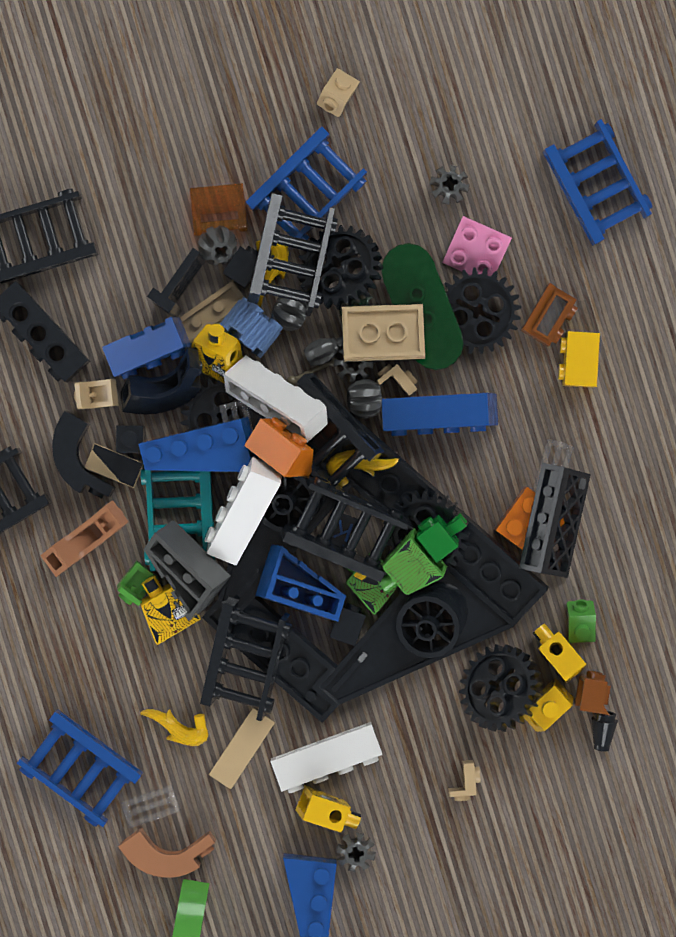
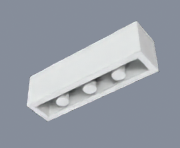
[224,355,328,442]
[205,457,282,565]
[271,722,382,793]

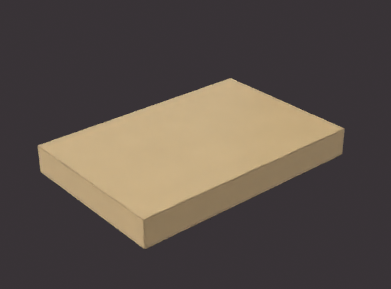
[342,304,425,362]

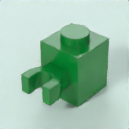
[417,513,467,563]

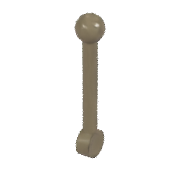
[287,357,338,386]

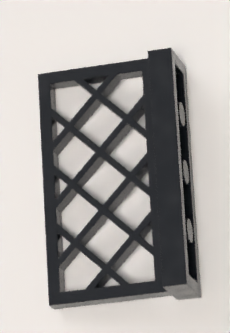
[147,248,205,317]
[519,463,591,578]

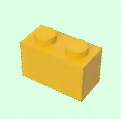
[558,331,600,388]

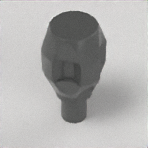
[304,336,343,366]

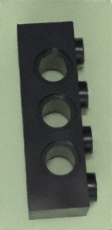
[0,281,91,383]

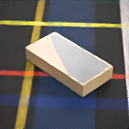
[84,443,144,488]

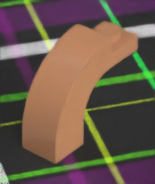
[40,500,129,577]
[118,827,216,878]

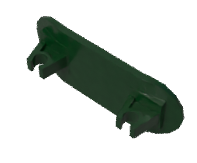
[381,243,464,370]

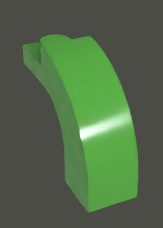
[172,879,210,937]

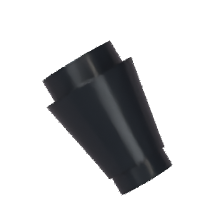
[591,711,618,751]

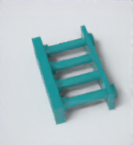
[141,469,215,571]

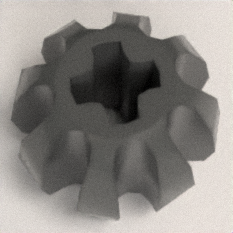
[429,165,470,205]
[198,225,237,266]
[271,297,307,331]
[334,348,374,384]
[347,379,382,419]
[336,832,376,872]

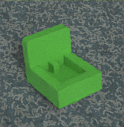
[117,560,158,606]
[567,599,596,643]

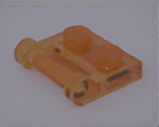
[190,183,248,236]

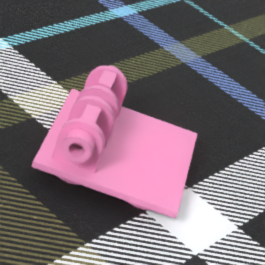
[442,216,512,276]

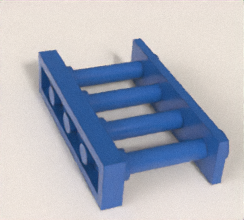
[542,119,653,246]
[246,126,367,250]
[17,709,143,827]

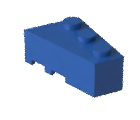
[102,316,191,380]
[255,544,346,621]
[283,853,337,937]

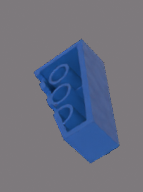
[382,393,498,436]
[138,417,259,472]

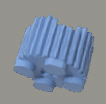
[220,297,283,358]

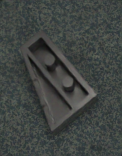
[144,520,230,621]

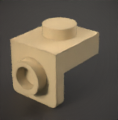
[317,68,360,117]
[376,364,418,397]
[74,379,119,409]
[448,760,480,801]

